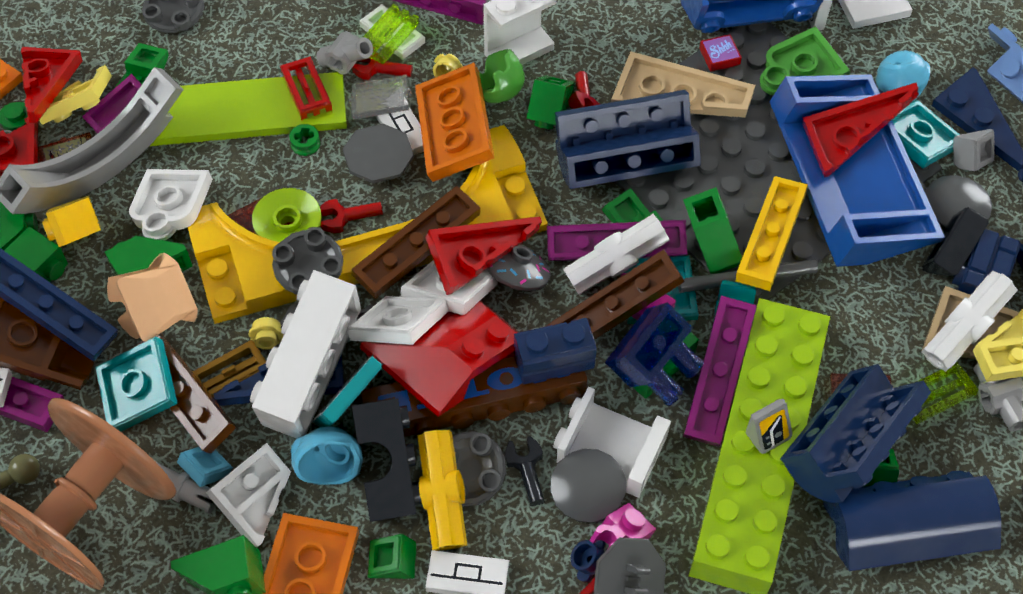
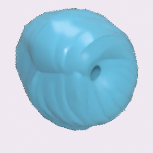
[876,50,930,102]
[291,426,363,485]

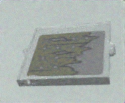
[348,75,412,120]

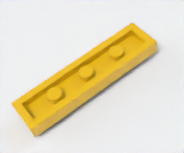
[735,176,808,291]

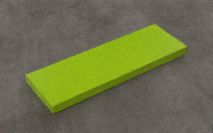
[150,72,347,146]

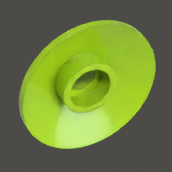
[252,188,322,242]

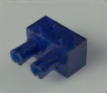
[604,302,704,406]

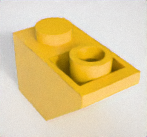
[42,196,101,247]

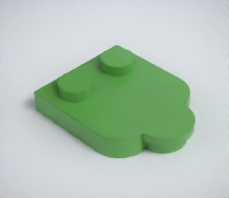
[760,26,850,95]

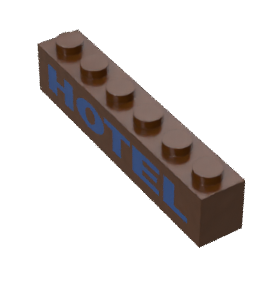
[361,356,588,445]

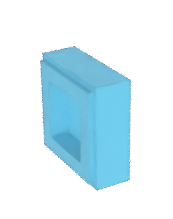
[177,447,233,487]

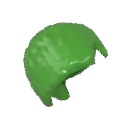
[479,49,525,103]

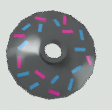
[487,245,551,291]

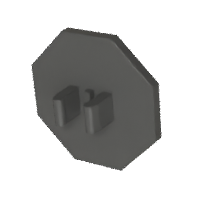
[343,124,414,184]
[594,537,666,594]

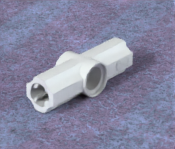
[563,214,669,295]
[922,271,1018,372]

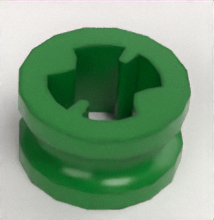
[289,124,320,156]

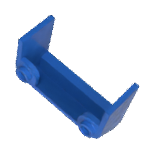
[681,0,823,33]

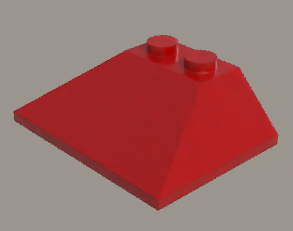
[360,300,520,417]

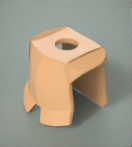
[107,253,198,342]

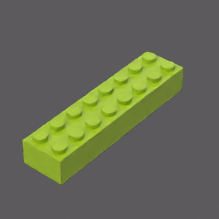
[689,298,830,594]

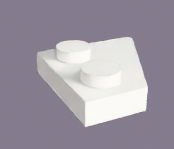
[206,443,291,548]

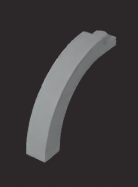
[0,67,184,214]

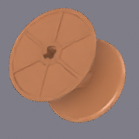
[0,398,176,590]

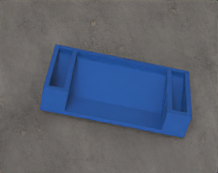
[770,74,945,267]

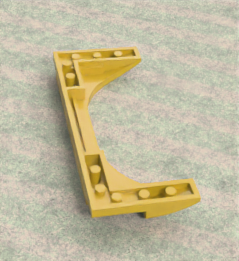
[188,125,548,324]

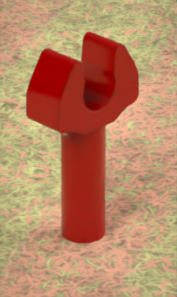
[352,49,413,80]
[568,71,600,109]
[320,199,383,233]

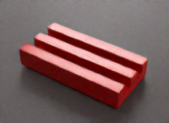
[280,56,332,120]

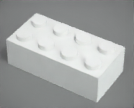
[250,270,361,439]

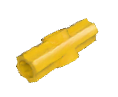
[417,430,467,551]

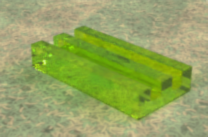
[362,4,420,64]
[913,362,979,424]

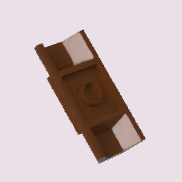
[0,297,97,390]

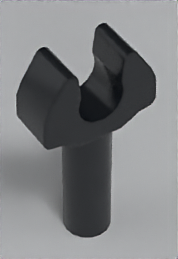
[505,436,545,506]

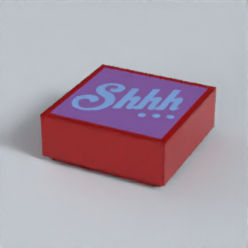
[699,34,742,72]

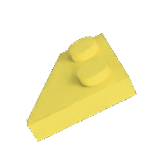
[39,65,112,125]
[973,309,1023,382]

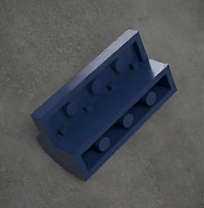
[555,90,701,189]
[780,364,931,503]
[823,471,1001,571]

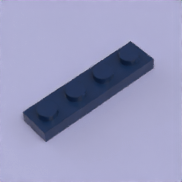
[0,248,118,362]

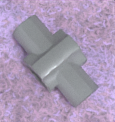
[316,31,373,74]
[973,364,1023,432]

